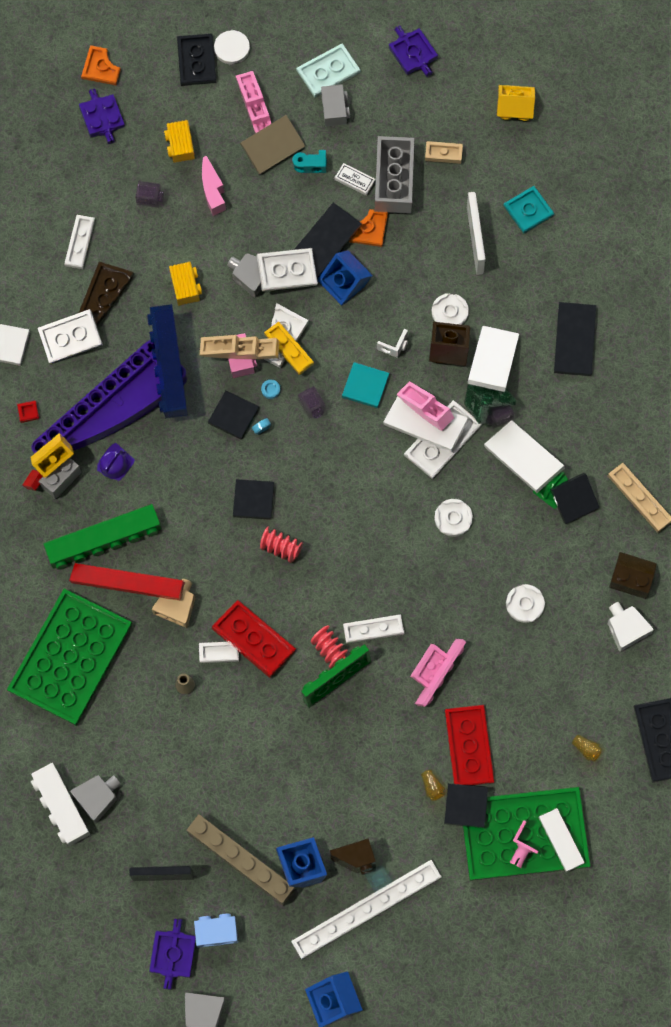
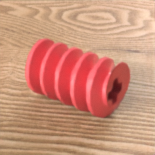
[260,526,303,563]
[311,625,348,669]

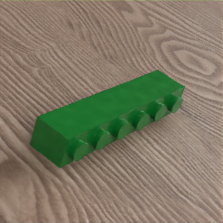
[43,504,162,569]

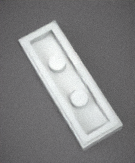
[64,215,95,269]
[343,615,404,644]
[539,809,584,872]

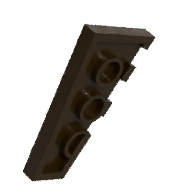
[79,262,134,326]

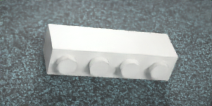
[31,763,90,846]

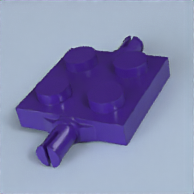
[389,25,438,77]
[79,89,125,144]
[149,919,196,990]

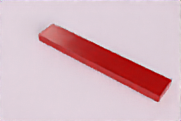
[69,563,185,601]

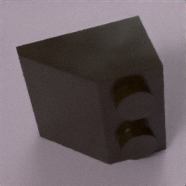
[429,321,470,366]
[609,552,657,599]
[330,838,376,875]

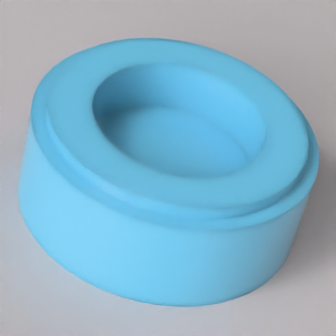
[261,380,280,399]
[252,418,271,435]

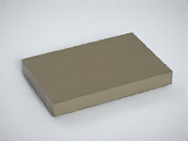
[240,115,305,174]

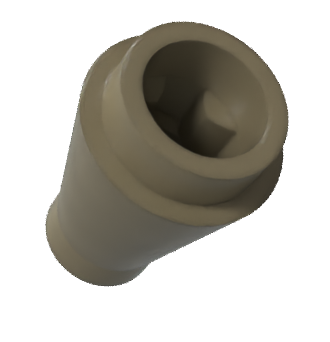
[175,674,195,694]

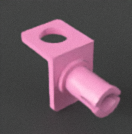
[510,821,539,868]

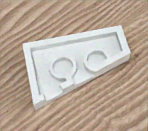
[264,303,309,368]

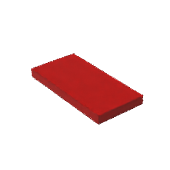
[212,600,296,678]
[445,705,494,786]

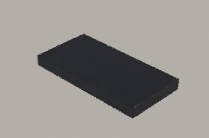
[294,202,362,279]
[554,302,596,376]
[633,698,671,783]

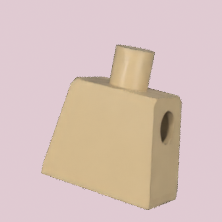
[152,579,195,628]

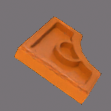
[81,45,121,85]
[349,209,388,247]

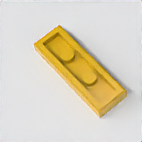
[264,322,314,375]

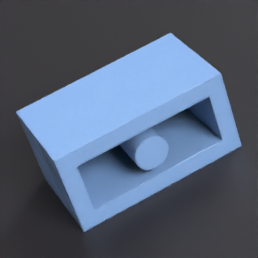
[194,914,238,948]

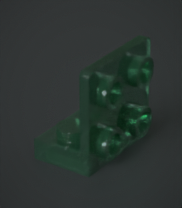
[464,384,517,424]

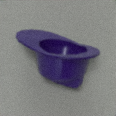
[97,443,135,481]

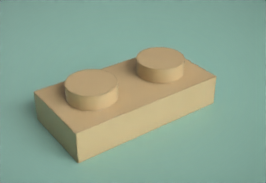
[425,141,463,164]

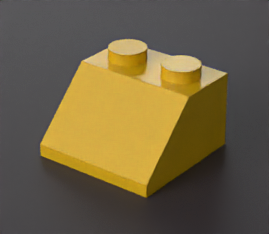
[497,85,535,121]

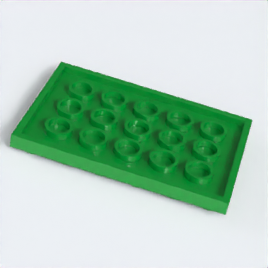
[7,589,132,726]
[463,787,590,881]

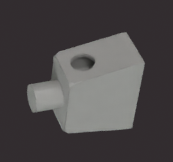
[227,254,262,298]
[70,775,121,823]
[185,993,225,1027]

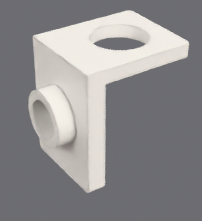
[377,329,408,358]

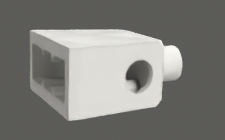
[608,602,653,652]

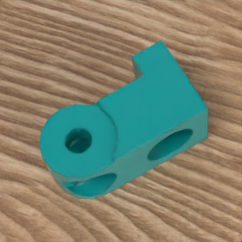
[292,150,327,173]

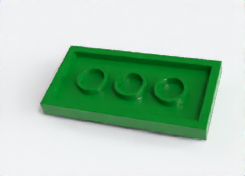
[301,644,371,708]

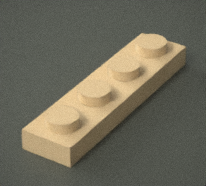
[608,463,671,533]

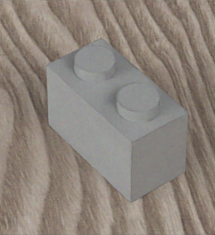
[321,84,350,127]
[39,458,82,500]

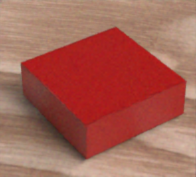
[17,401,39,423]
[22,470,43,490]

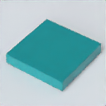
[503,186,554,234]
[342,362,389,408]

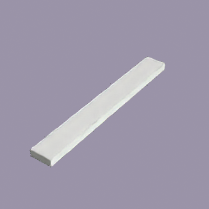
[291,860,441,960]

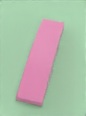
[236,71,271,133]

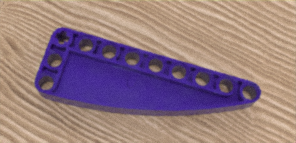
[32,340,187,454]

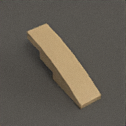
[200,335,279,359]

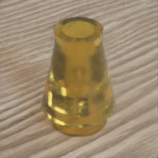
[572,734,602,762]
[421,770,445,801]

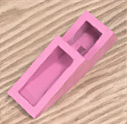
[202,156,226,216]
[397,381,454,431]

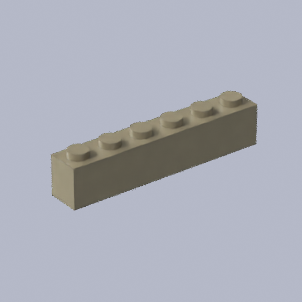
[186,814,295,906]

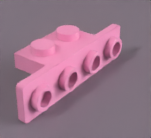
[410,639,466,707]

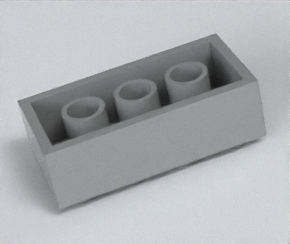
[374,136,414,213]

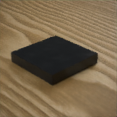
[208,390,259,440]
[550,473,600,524]
[233,479,274,520]
[444,783,488,828]

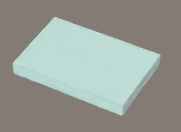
[296,44,361,98]

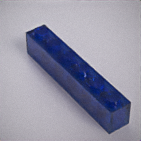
[147,304,188,419]

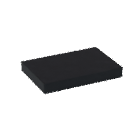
[177,33,216,86]
[129,866,194,881]

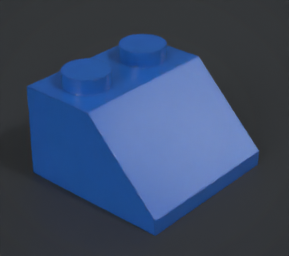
[317,250,373,306]
[276,837,327,888]
[305,971,362,1027]

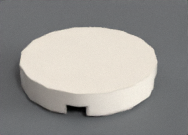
[214,30,250,65]
[432,293,468,325]
[434,499,473,537]
[506,584,545,623]

